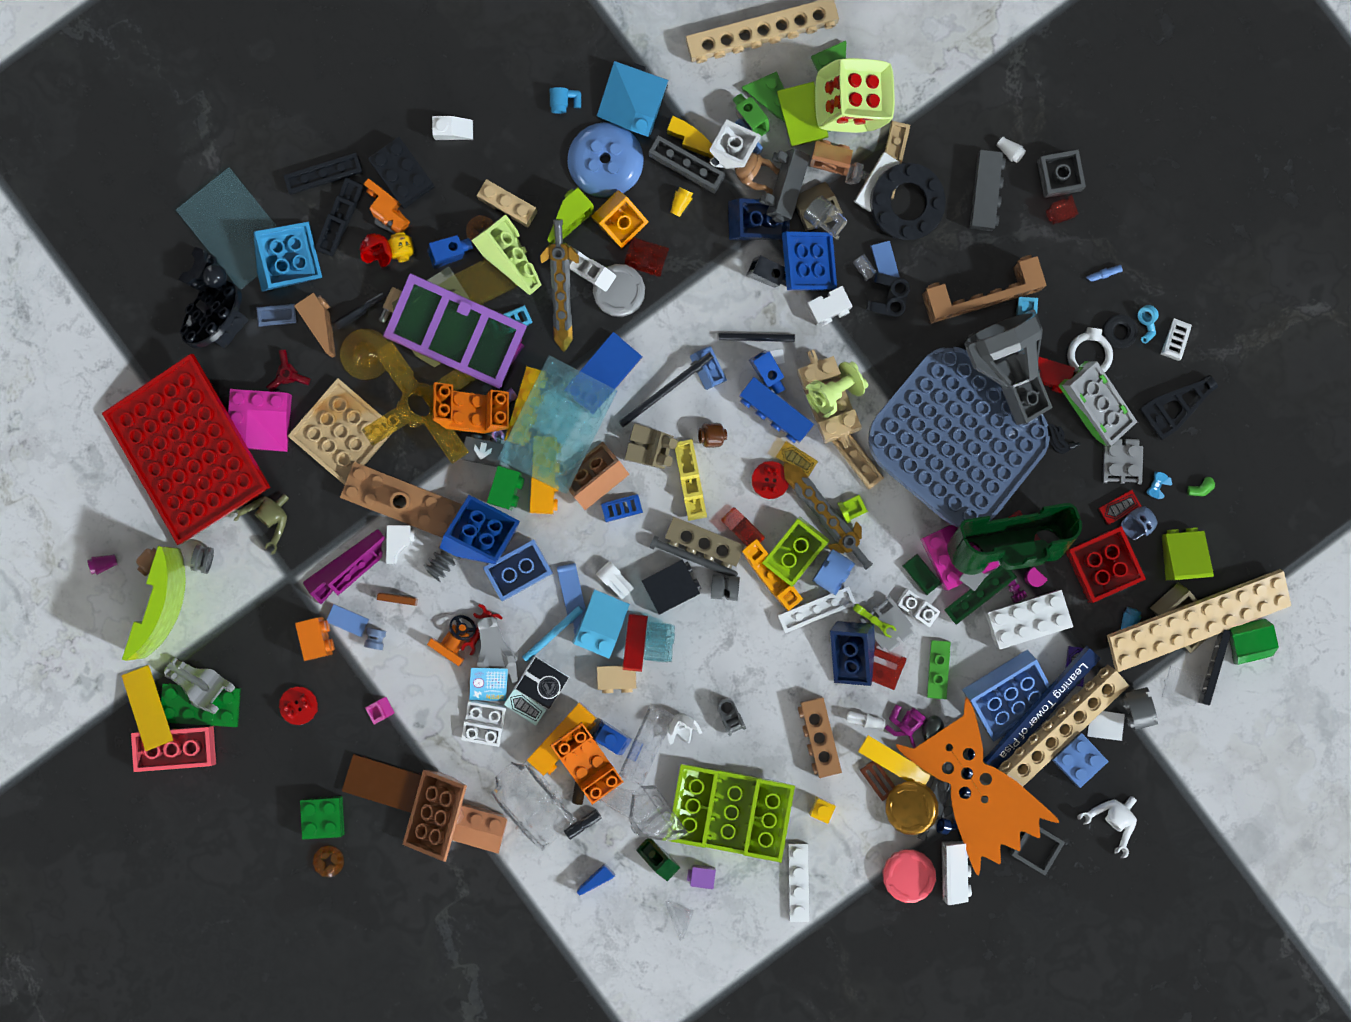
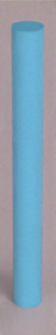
[522,606,583,662]

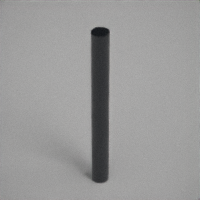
[719,333,795,342]

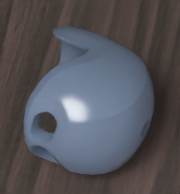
[1121,506,1158,540]

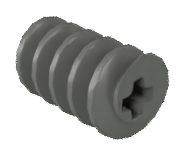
[424,546,461,582]

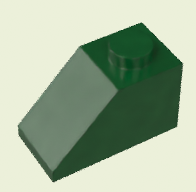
[636,836,681,882]

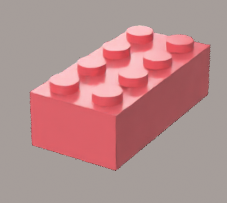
[131,726,216,772]

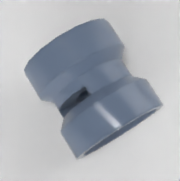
[364,628,386,650]

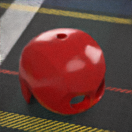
[360,233,392,267]

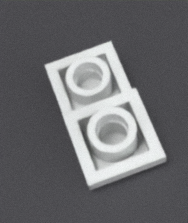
[896,589,940,627]

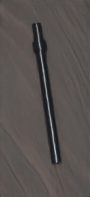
[619,352,714,427]

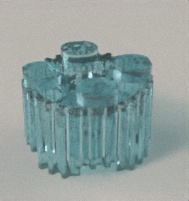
[644,622,675,662]

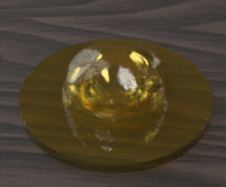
[340,329,392,380]

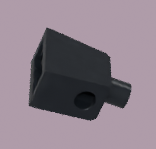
[746,255,787,288]

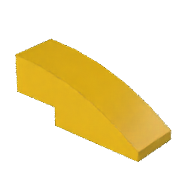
[667,116,714,159]

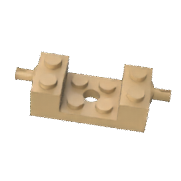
[797,350,862,448]

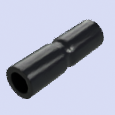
[564,809,602,840]

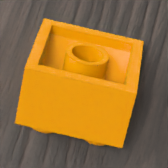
[591,190,649,248]

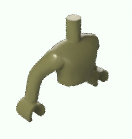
[228,494,289,555]

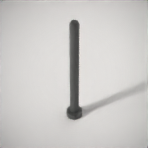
[650,535,738,576]

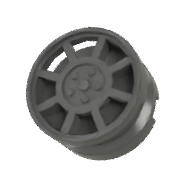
[190,544,214,574]

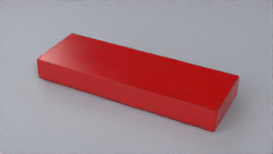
[623,614,648,672]

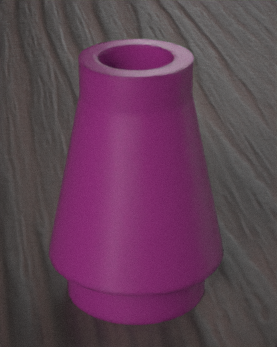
[87,554,118,575]

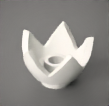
[667,713,702,745]

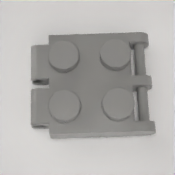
[1102,439,1143,484]
[859,595,914,652]

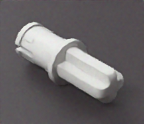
[846,711,885,731]

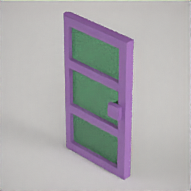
[383,273,528,389]

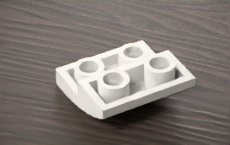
[461,700,507,747]

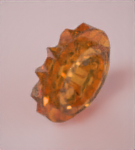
[466,216,494,244]
[313,846,344,877]

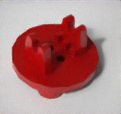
[752,461,789,499]
[279,687,318,725]

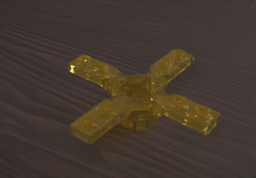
[362,341,477,464]

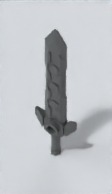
[917,744,967,841]

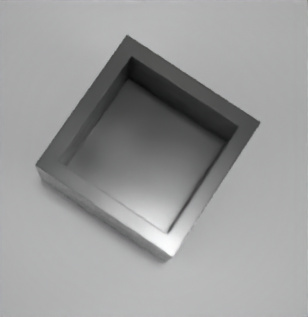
[1008,827,1065,876]

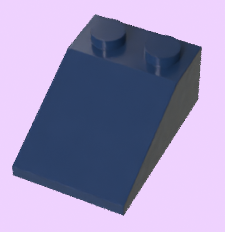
[728,198,790,240]
[830,621,875,686]

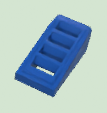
[601,494,643,523]
[577,863,615,896]

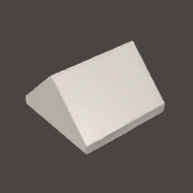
[710,119,761,169]

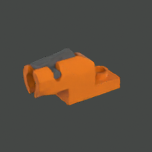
[364,178,410,234]

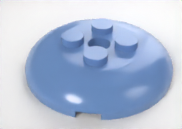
[567,122,643,198]

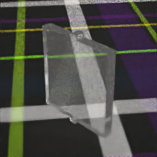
[1162,666,1203,706]

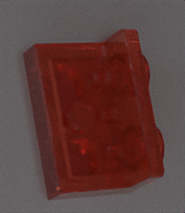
[624,237,669,277]

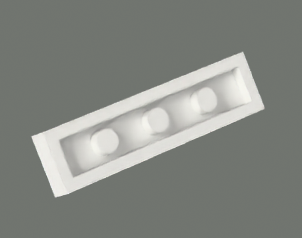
[778,586,856,633]
[788,843,809,922]

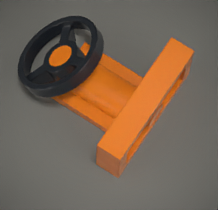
[427,615,476,666]

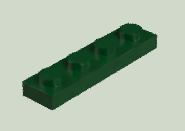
[944,566,1017,625]

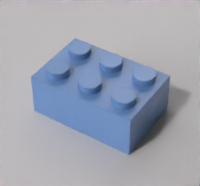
[483,539,554,601]

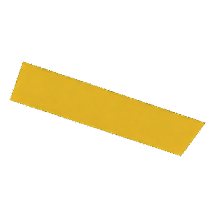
[121,665,173,751]

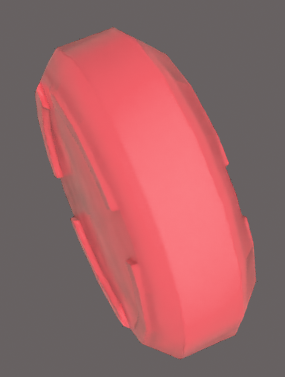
[883,849,936,903]

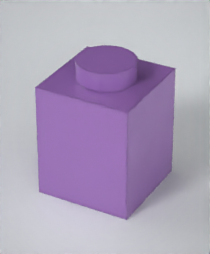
[687,865,716,889]

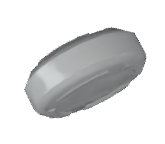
[593,264,645,317]

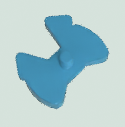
[1146,471,1172,499]

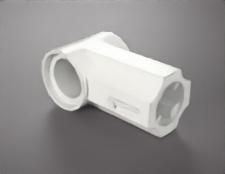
[596,560,634,599]

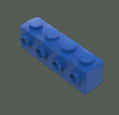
[739,377,814,443]

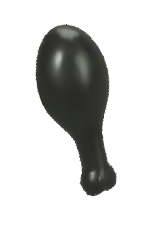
[922,715,944,741]

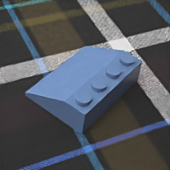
[962,649,1050,742]

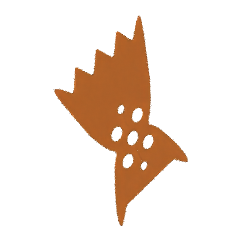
[896,697,1059,876]

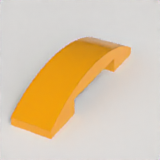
[742,539,803,611]

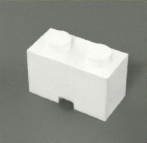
[807,286,852,326]

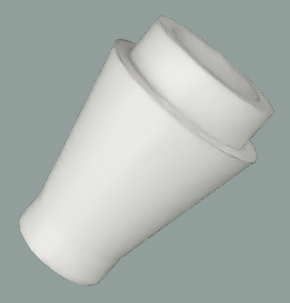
[996,137,1026,163]

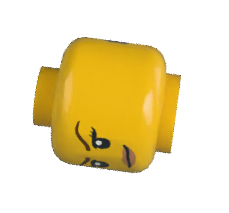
[388,233,414,262]

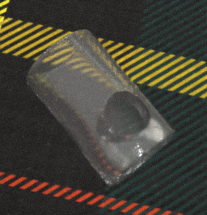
[853,254,877,281]

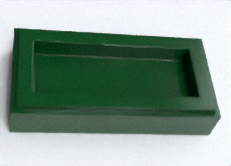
[902,554,941,595]

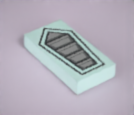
[504,688,547,726]

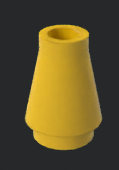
[670,187,693,217]

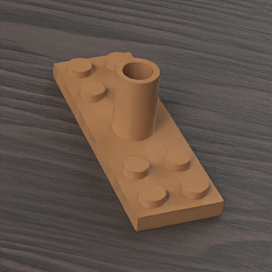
[340,462,462,538]

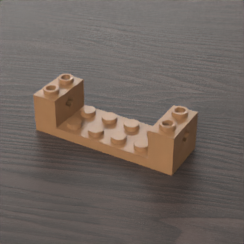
[922,255,1047,324]

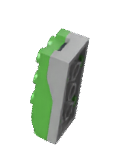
[1058,361,1137,446]

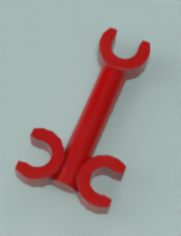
[461,604,503,656]

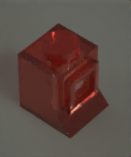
[1046,194,1078,225]

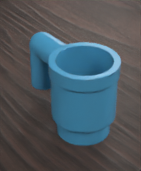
[549,87,581,114]

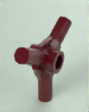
[266,350,311,392]

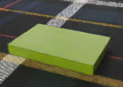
[777,81,829,147]

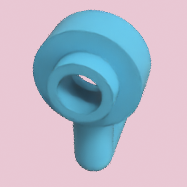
[1138,305,1159,344]

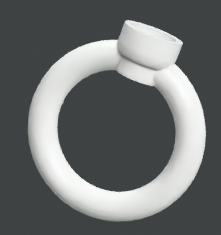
[1067,327,1113,373]

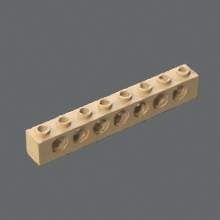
[686,0,839,64]
[998,665,1129,787]

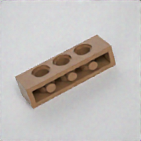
[798,697,842,778]

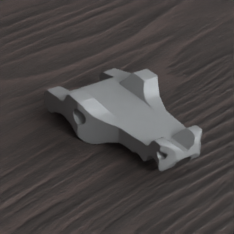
[477,617,518,684]
[164,658,235,714]

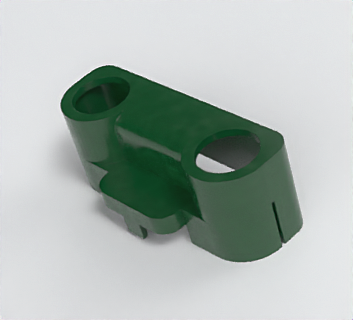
[947,503,1082,575]

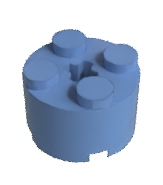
[812,549,855,595]

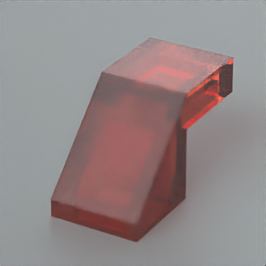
[721,507,765,546]

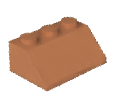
[558,442,629,510]
[452,803,509,854]

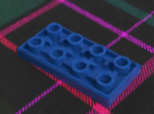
[564,332,643,415]

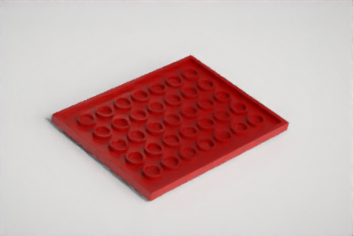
[102,354,270,545]

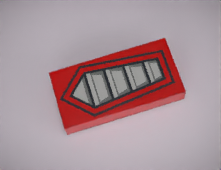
[1098,490,1141,525]

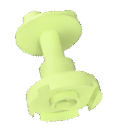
[806,361,868,418]

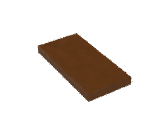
[342,754,422,813]

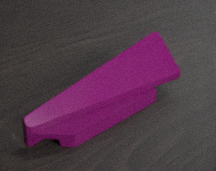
[303,529,385,604]

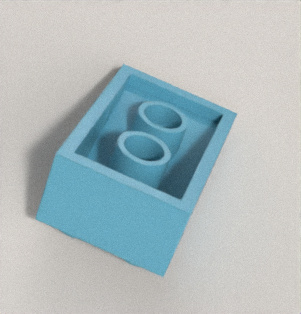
[572,589,630,659]

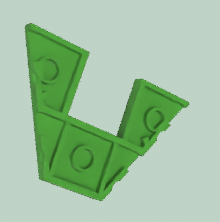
[742,41,847,132]

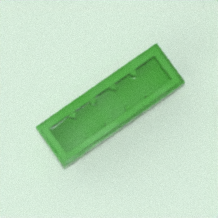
[927,640,951,699]

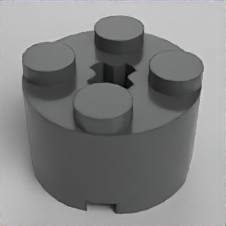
[1121,687,1158,730]

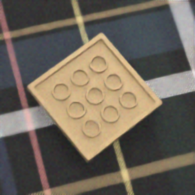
[288,378,397,485]

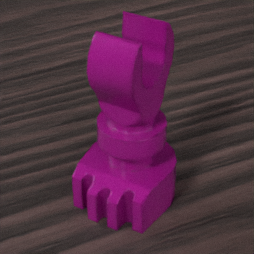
[1008,580,1028,603]

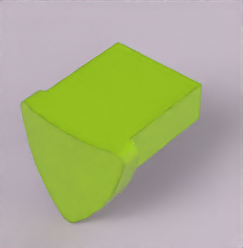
[837,495,868,524]

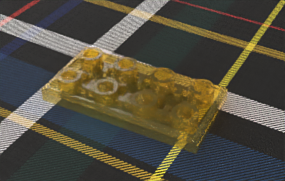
[454,259,518,305]

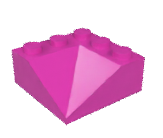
[228,389,292,452]
[920,524,1000,591]

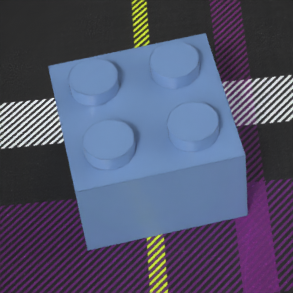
[1052,732,1109,788]

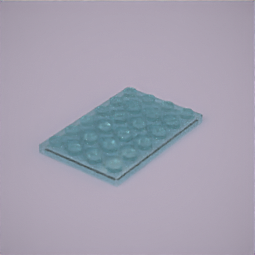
[497,355,617,494]

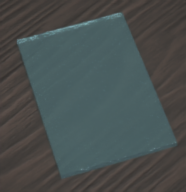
[176,167,277,290]

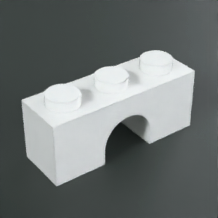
[568,245,616,292]

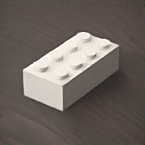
[985,590,1073,650]

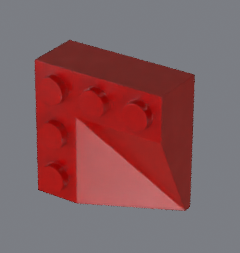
[1066,526,1146,603]

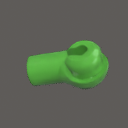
[1187,477,1215,496]

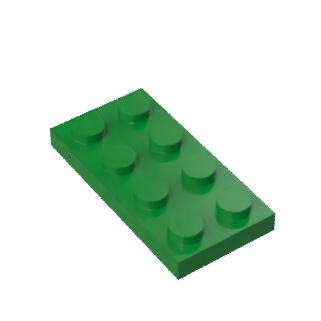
[161,683,241,727]

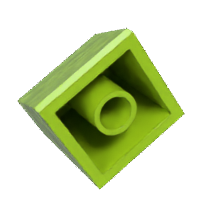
[1162,528,1214,580]

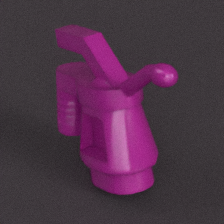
[885,704,926,748]

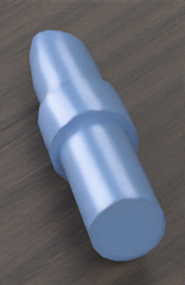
[1086,265,1123,282]

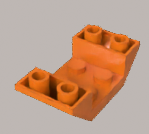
[433,382,509,434]
[550,722,624,805]

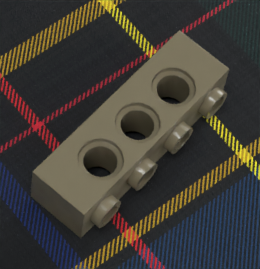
[665,516,745,569]

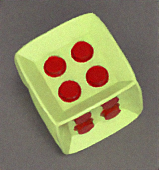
[815,58,895,133]

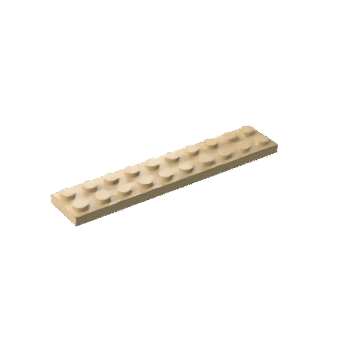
[1107,569,1291,672]

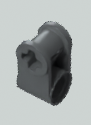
[718,698,746,736]

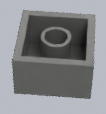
[1037,149,1086,198]

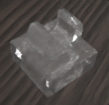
[845,162,869,185]

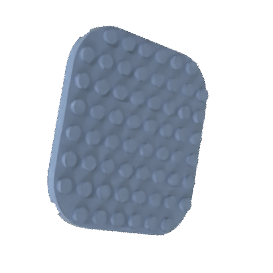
[868,347,1050,527]

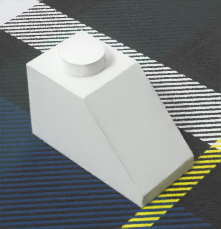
[432,116,473,140]

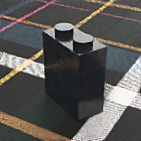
[642,559,702,615]

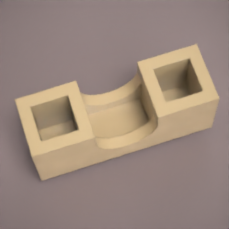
[477,179,537,228]

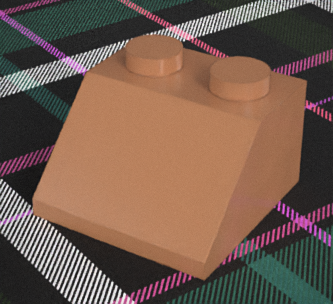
[809,140,853,176]

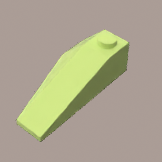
[471,215,542,295]

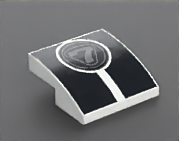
[515,656,570,710]

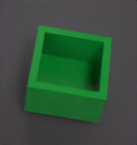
[487,466,525,511]
[300,796,345,839]

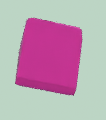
[365,697,394,724]

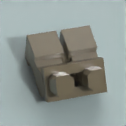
[624,423,678,469]

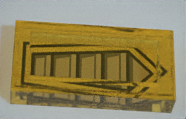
[776,441,818,477]

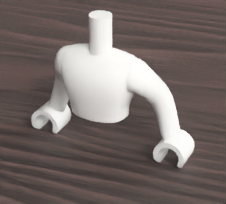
[1077,796,1137,858]

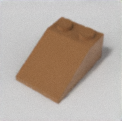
[294,293,336,358]

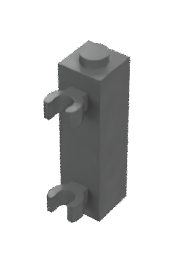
[759,148,810,223]

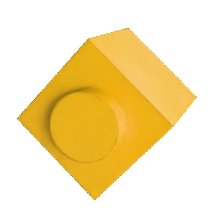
[809,797,836,824]

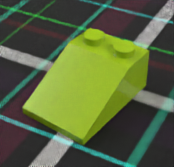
[547,188,595,246]
[762,516,829,587]

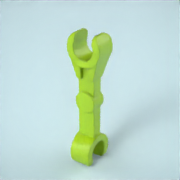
[853,604,896,638]

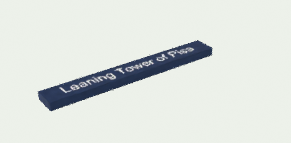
[983,646,1101,769]

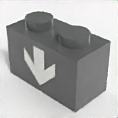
[461,434,505,467]

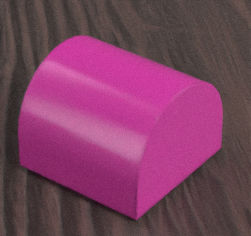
[1024,567,1047,587]

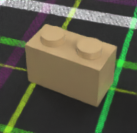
[597,665,637,693]

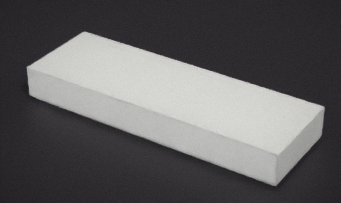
[854,152,900,212]

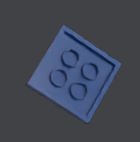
[782,232,837,290]

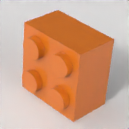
[295,617,335,661]

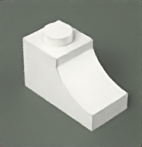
[386,525,416,564]

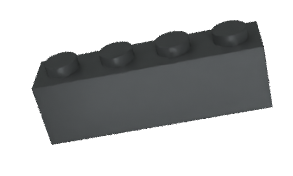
[649,135,725,194]
[970,150,1006,231]

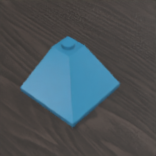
[597,61,669,137]
[253,222,322,291]

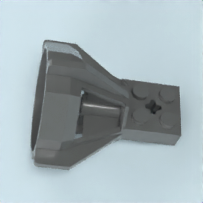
[964,310,1053,425]

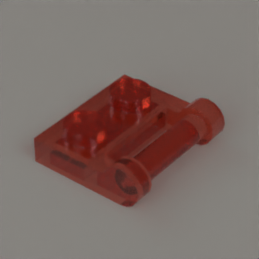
[872,646,907,690]

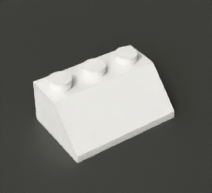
[942,841,972,905]

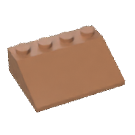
[402,770,467,862]

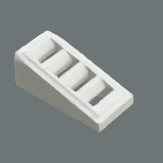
[1161,318,1192,361]

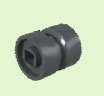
[711,574,740,601]

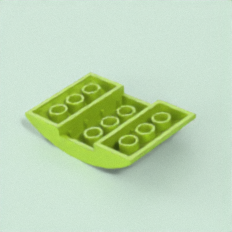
[122,546,186,661]
[667,764,795,863]

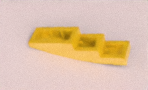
[858,735,932,785]

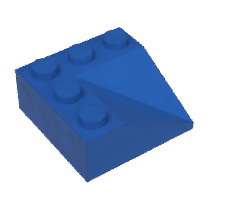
[440,495,520,564]

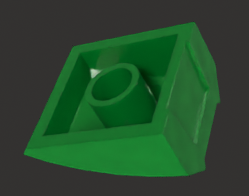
[1227,619,1279,665]

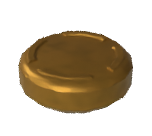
[885,781,938,835]

